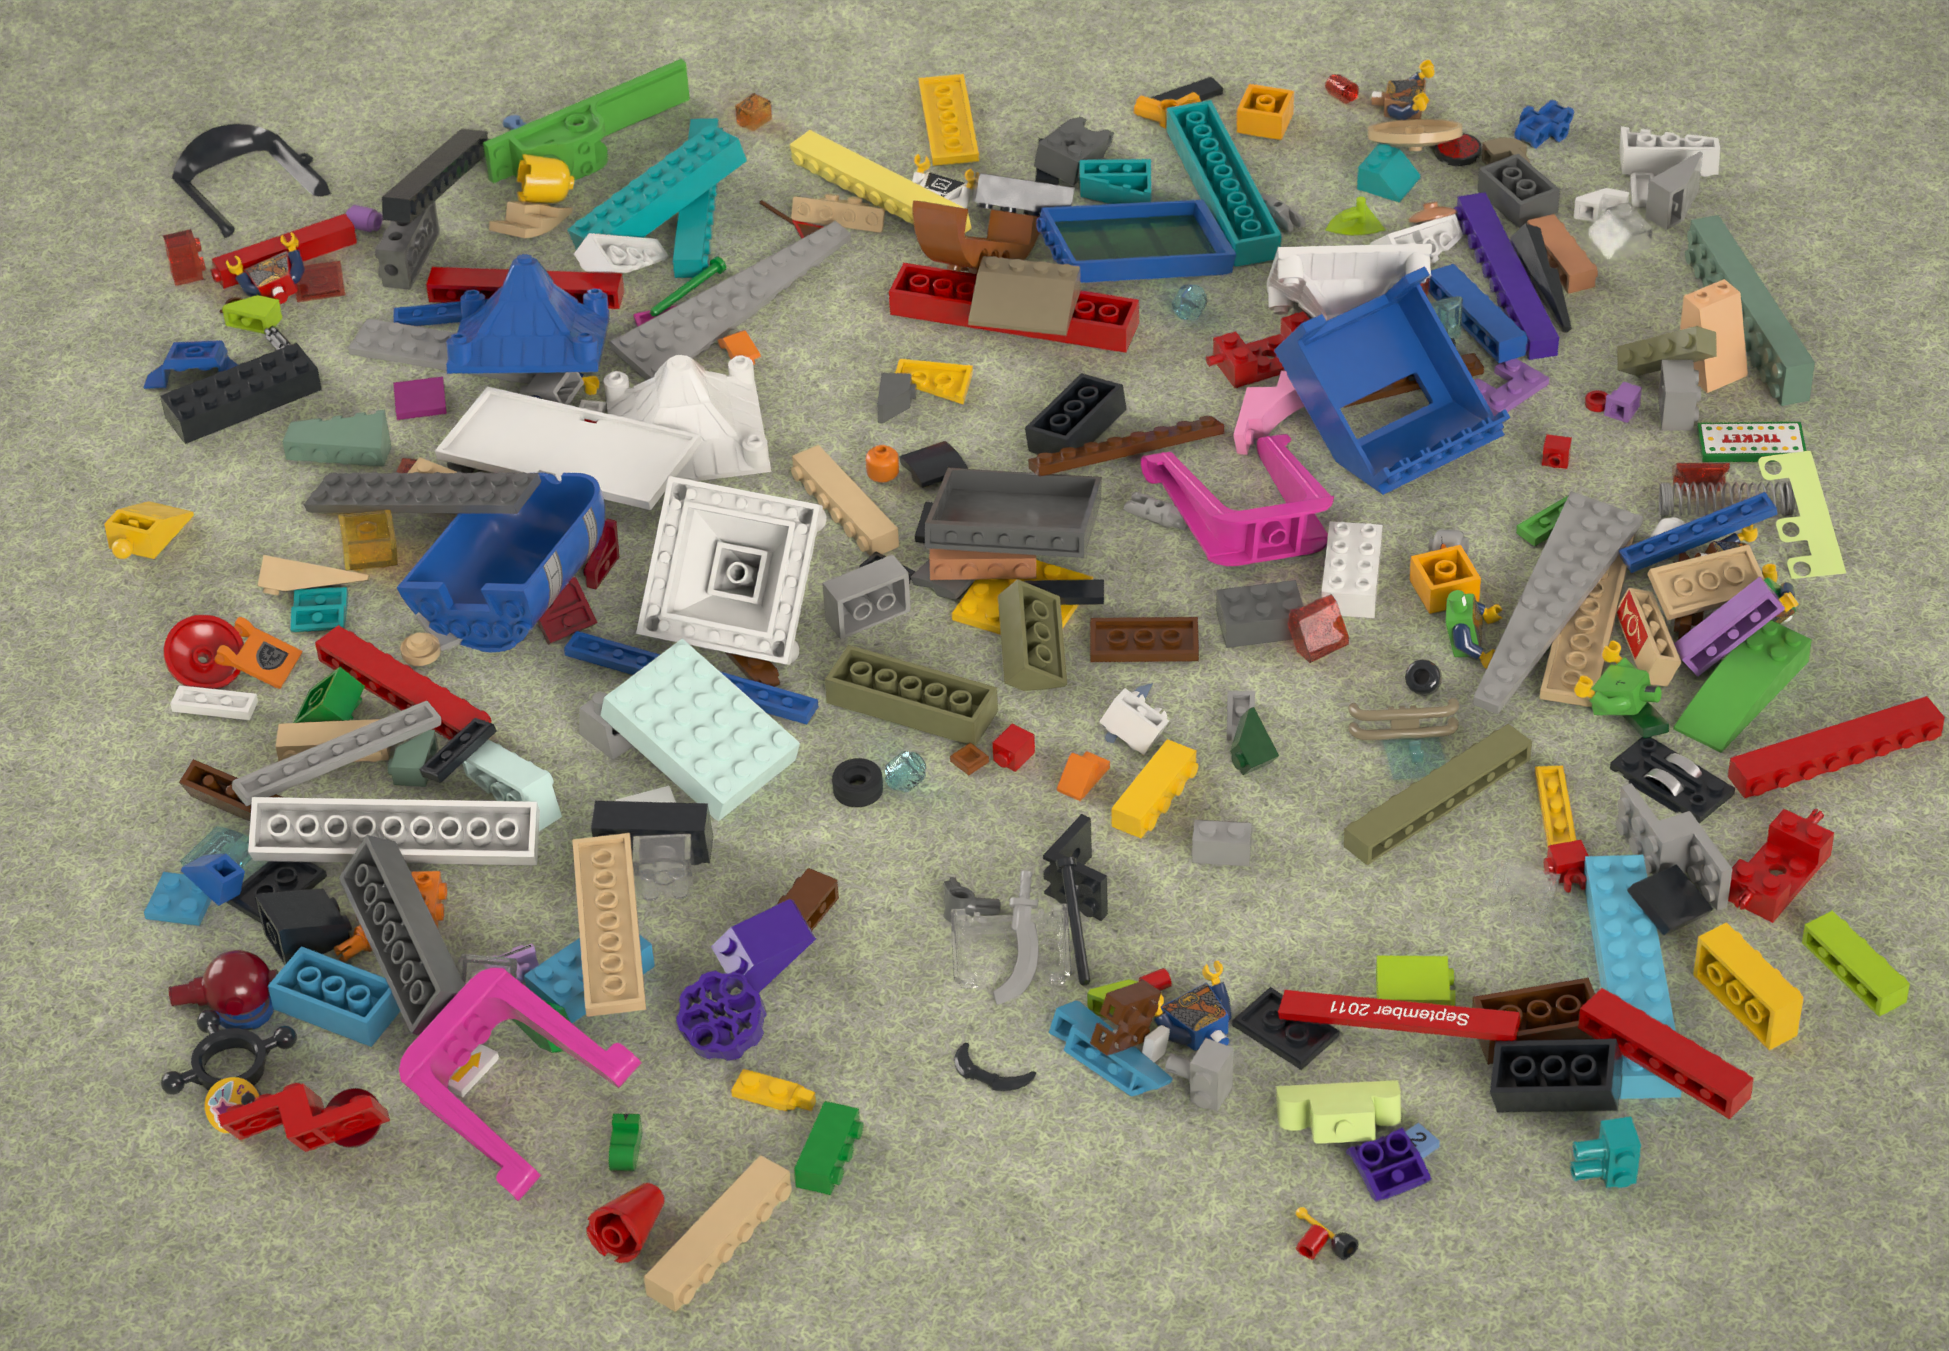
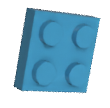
[144,872,211,926]

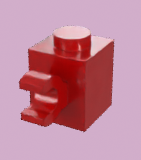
[1543,839,1589,893]

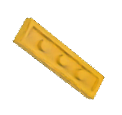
[1535,765,1577,847]

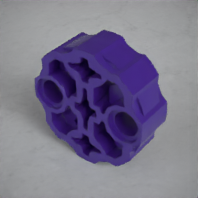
[676,970,767,1061]

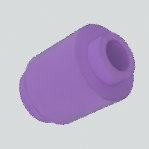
[346,205,383,232]

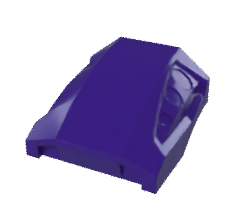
[1346,1127,1432,1203]

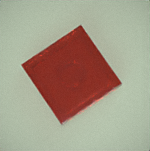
[296,260,345,303]

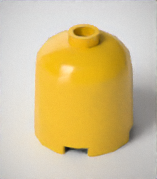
[517,154,574,204]

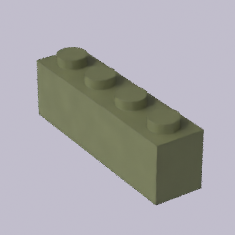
[1617,326,1717,376]

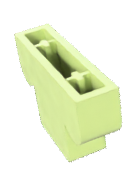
[1276,1080,1401,1143]

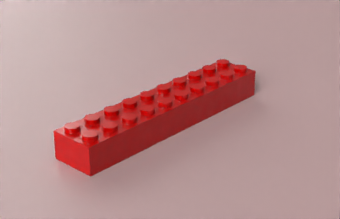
[889,262,1139,353]

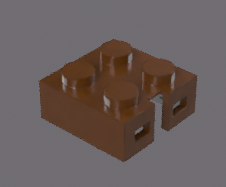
[1090,980,1161,1056]

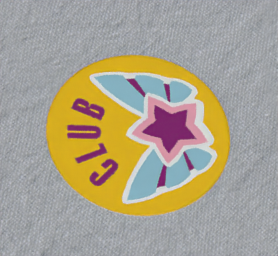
[205,1077,259,1133]

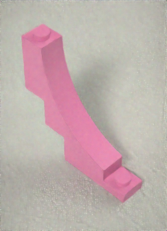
[1233,371,1304,455]

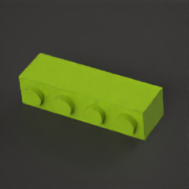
[1802,911,1910,1017]

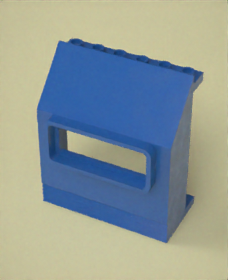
[1274,266,1511,495]

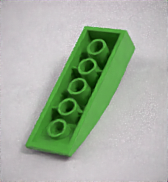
[1673,620,1812,753]

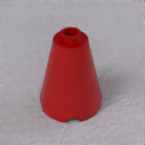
[586,1183,665,1263]

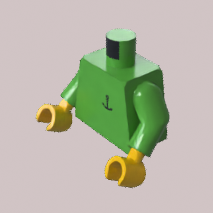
[1574,640,1662,715]

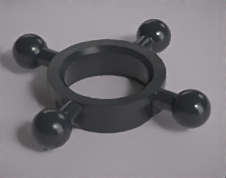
[161,1010,297,1105]

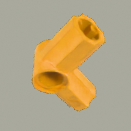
[1134,92,1201,129]

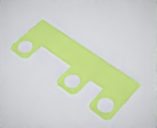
[1758,451,1846,579]

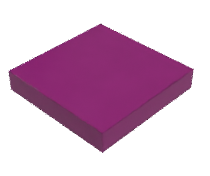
[393,376,447,420]

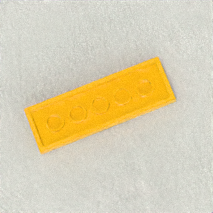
[918,74,979,166]

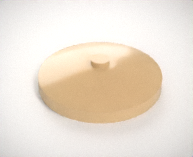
[1368,119,1463,151]

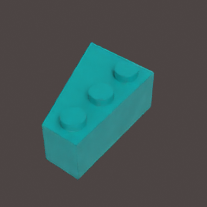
[1080,159,1151,204]

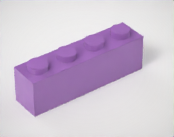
[1674,577,1785,677]

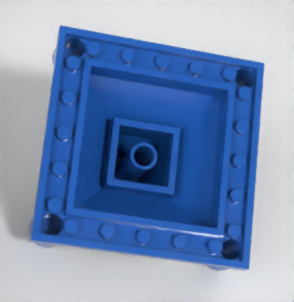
[446,254,610,374]

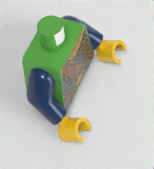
[1446,590,1502,669]

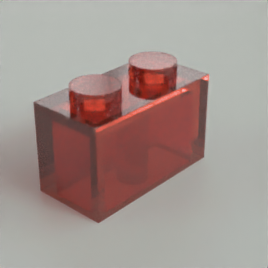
[163,229,206,286]

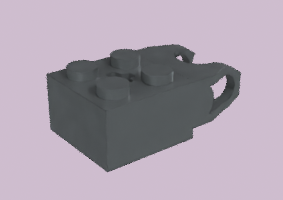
[1034,116,1114,186]

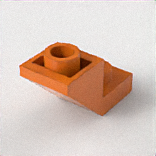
[718,330,761,365]

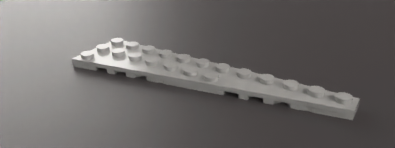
[610,221,851,380]
[1473,491,1643,714]

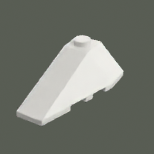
[1370,214,1463,263]
[574,233,669,273]

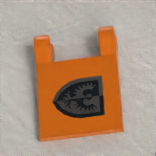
[214,617,303,689]

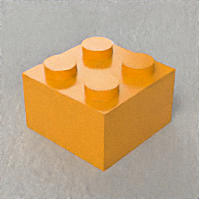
[1237,84,1294,140]
[1409,545,1481,614]

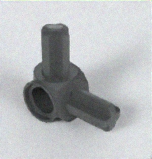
[943,877,1001,924]

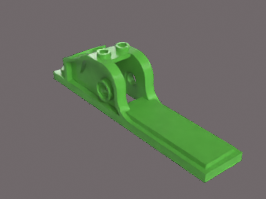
[483,59,690,184]

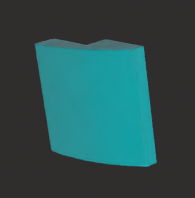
[290,587,349,632]

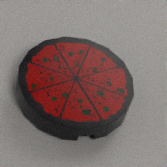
[1434,133,1481,166]

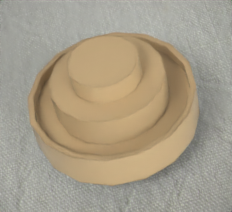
[400,633,441,666]

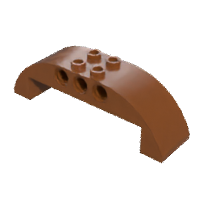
[912,200,1040,274]

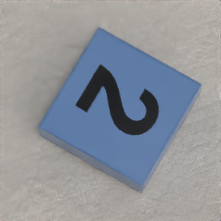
[1406,1123,1440,1159]

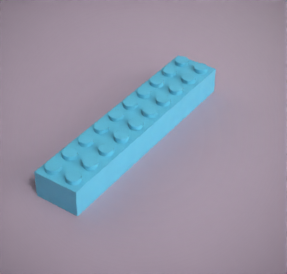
[1584,855,1682,1099]

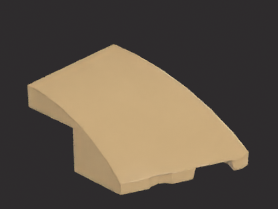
[489,201,573,238]

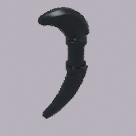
[954,1043,1036,1091]

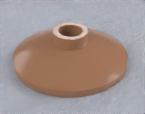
[1409,201,1457,223]

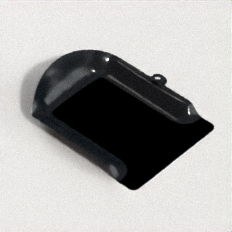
[172,124,332,239]

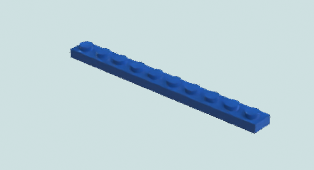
[564,631,819,725]

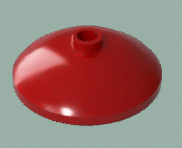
[163,615,244,690]

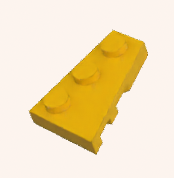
[895,359,973,405]

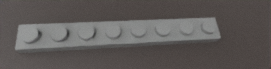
[232,701,441,806]

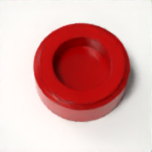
[1585,390,1608,412]

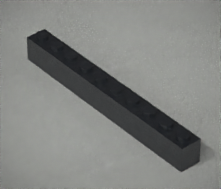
[382,129,490,223]

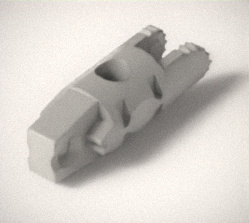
[1261,193,1306,232]
[1123,492,1188,531]

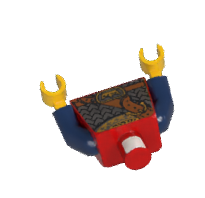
[226,232,305,304]

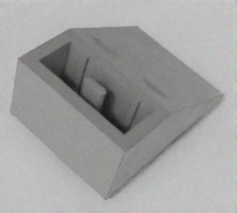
[1645,151,1703,230]

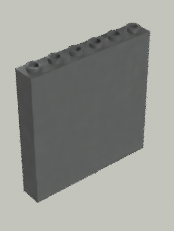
[925,468,1102,558]

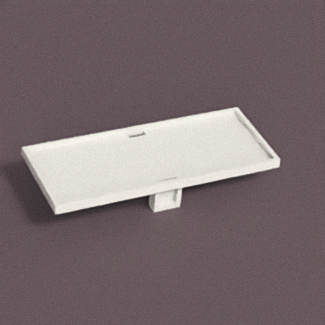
[435,387,702,510]

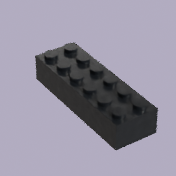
[160,342,322,444]

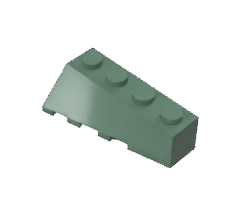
[282,409,392,467]

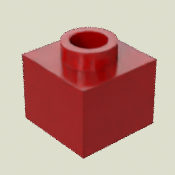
[1542,434,1572,469]

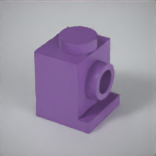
[1604,381,1642,423]

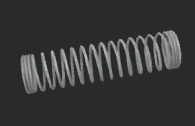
[1659,482,1795,516]

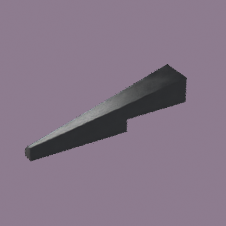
[1510,223,1572,333]

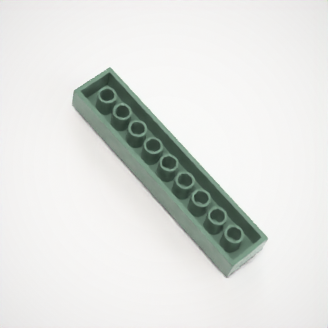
[1685,215,1815,406]

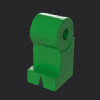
[609,1113,643,1171]

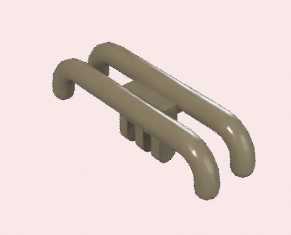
[1348,698,1459,741]

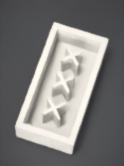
[1321,521,1383,618]

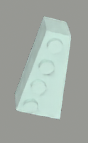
[462,739,562,831]

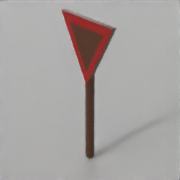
[759,200,824,239]

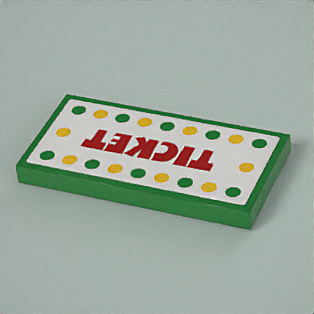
[1697,422,1806,462]

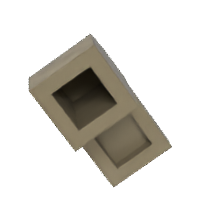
[1481,137,1531,165]

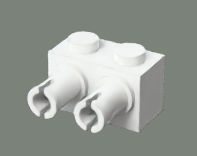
[1099,688,1169,755]

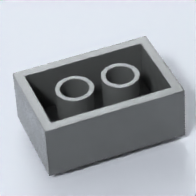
[1477,153,1560,228]
[1216,580,1306,648]

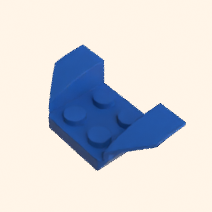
[144,340,238,389]

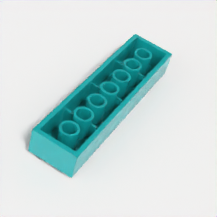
[567,124,747,250]

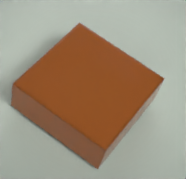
[950,743,989,776]

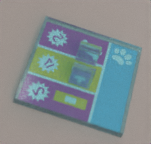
[1383,737,1446,780]

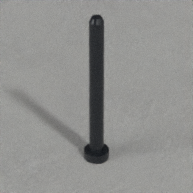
[1056,857,1091,986]

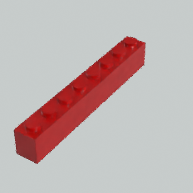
[426,267,624,309]
[315,625,492,740]
[1728,696,1945,799]

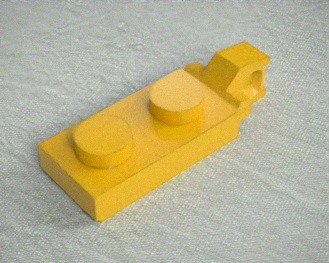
[731,1068,816,1112]

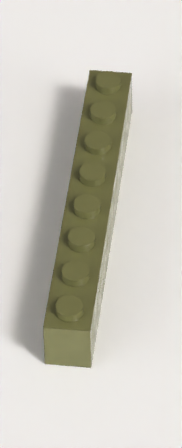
[1344,724,1532,865]

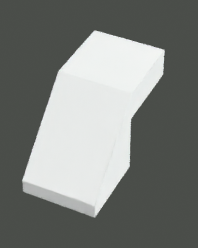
[1574,188,1629,222]

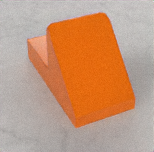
[1057,751,1110,801]

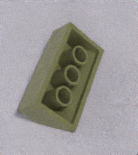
[998,579,1067,691]

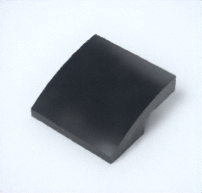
[899,441,968,488]

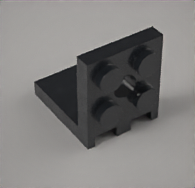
[1043,814,1108,921]

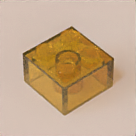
[338,510,398,571]

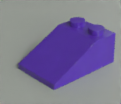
[711,899,816,993]

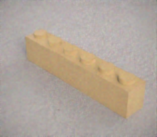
[791,445,899,556]
[644,1155,792,1312]

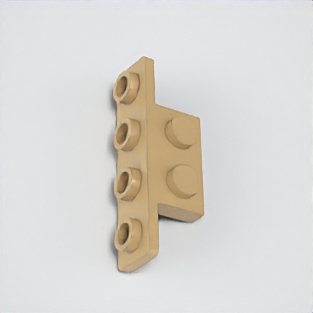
[791,194,885,232]

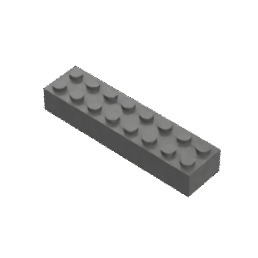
[339,835,465,1035]

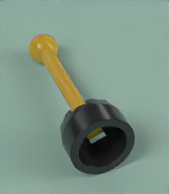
[1296,1207,1359,1260]

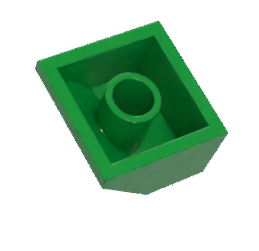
[293,667,365,723]

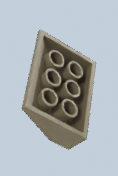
[968,256,1081,335]

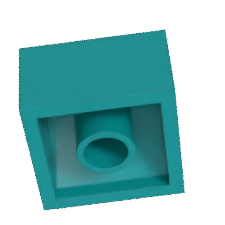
[1357,143,1421,203]

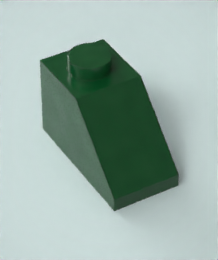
[1230,707,1279,775]

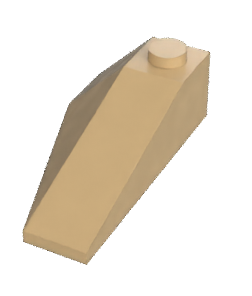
[258,555,370,596]

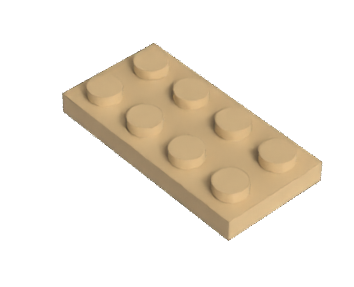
[1648,545,1764,620]

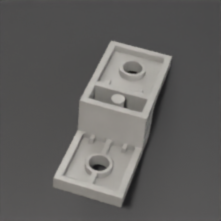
[1615,783,1732,911]

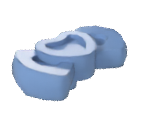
[503,115,526,130]

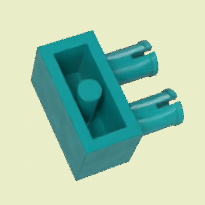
[1570,1116,1641,1188]

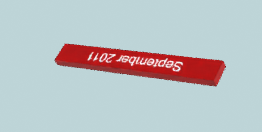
[1278,990,1520,1041]

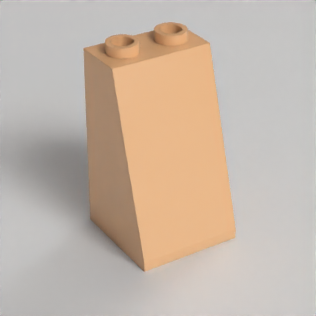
[1680,279,1748,393]

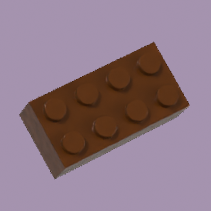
[1472,977,1595,1065]

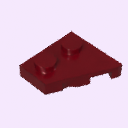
[584,518,620,590]
[538,577,598,645]

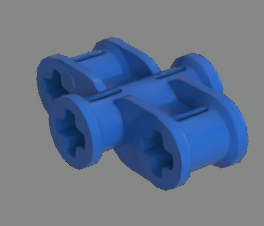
[1514,99,1574,149]

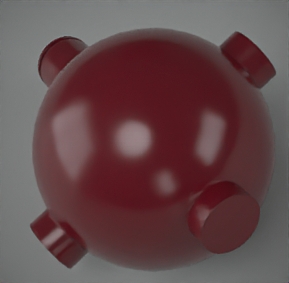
[169,950,278,1016]

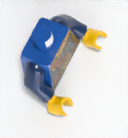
[1153,960,1232,1051]

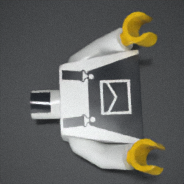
[912,154,975,208]

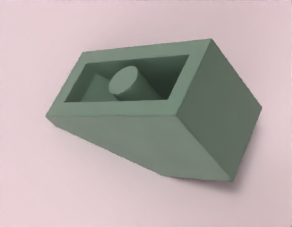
[388,730,438,787]

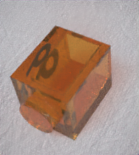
[735,93,772,132]

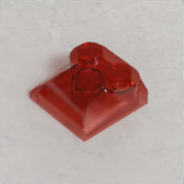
[1672,463,1730,492]

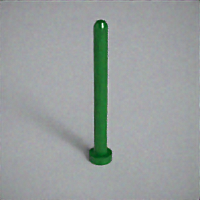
[650,257,727,317]

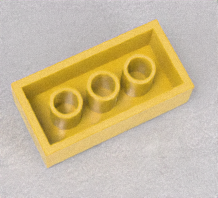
[1693,922,1804,1050]

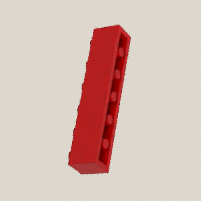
[1578,988,1754,1120]

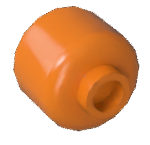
[866,445,899,483]

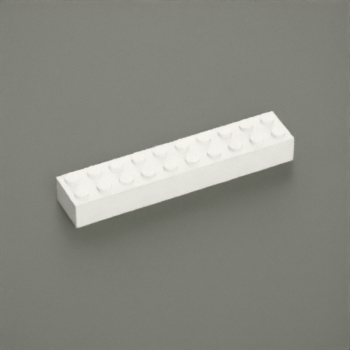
[248,797,540,865]

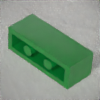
[794,1101,864,1195]

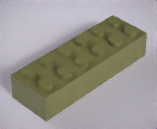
[825,645,998,746]

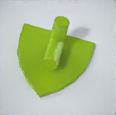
[1325,196,1386,236]

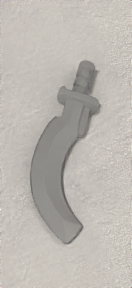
[993,870,1039,1004]

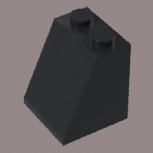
[255,888,352,966]

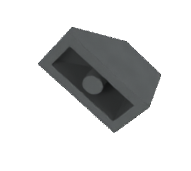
[877,373,917,423]

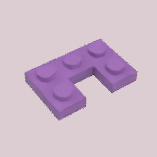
[1474,358,1549,416]

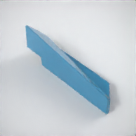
[1049,1001,1173,1097]

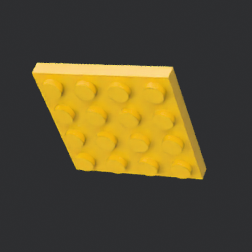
[952,560,1094,635]

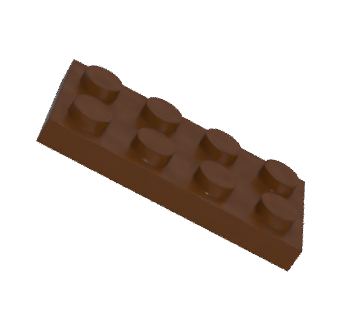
[1090,617,1199,662]

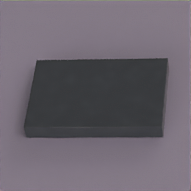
[226,861,327,924]
[1627,864,1713,935]
[1232,987,1339,1070]

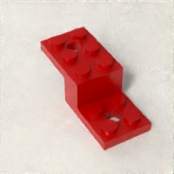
[218,1083,391,1152]

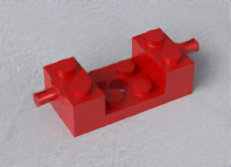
[1206,312,1310,388]
[1728,809,1835,923]

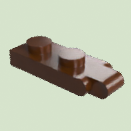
[725,652,780,687]

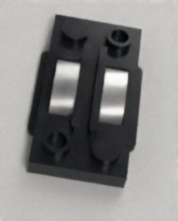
[1610,737,1735,824]

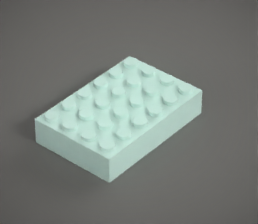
[600,639,800,821]

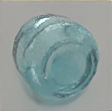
[1171,284,1208,321]
[885,751,926,792]

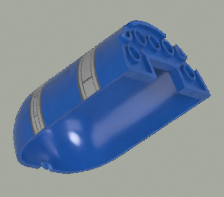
[397,473,605,653]

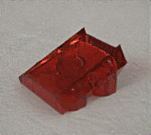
[1288,594,1349,663]

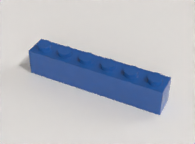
[1428,264,1528,363]

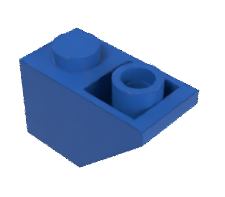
[181,854,245,906]

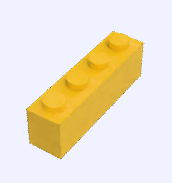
[1111,739,1198,838]

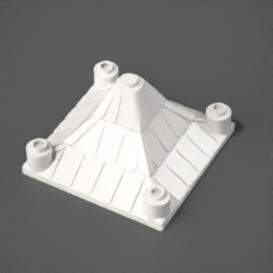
[1267,244,1432,321]
[603,355,771,481]
[636,476,827,665]

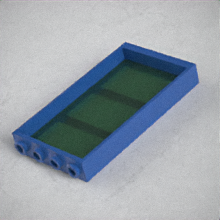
[1037,200,1236,283]

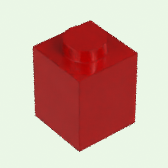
[992,723,1035,772]

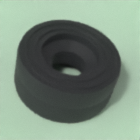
[832,758,883,807]

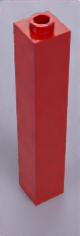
[210,213,357,289]

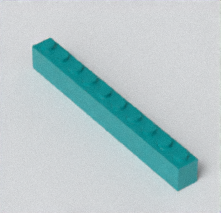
[673,118,724,278]

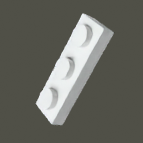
[170,685,258,720]

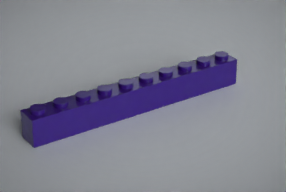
[1454,192,1559,360]

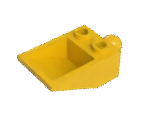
[104,501,194,559]

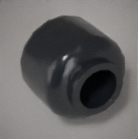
[1405,659,1442,696]

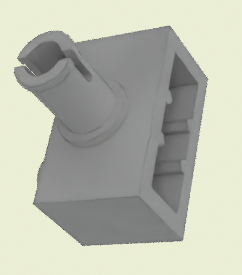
[1165,1038,1233,1112]

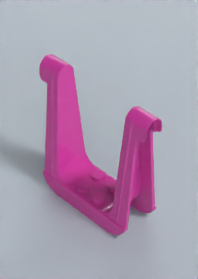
[1141,434,1334,566]
[399,968,641,1201]

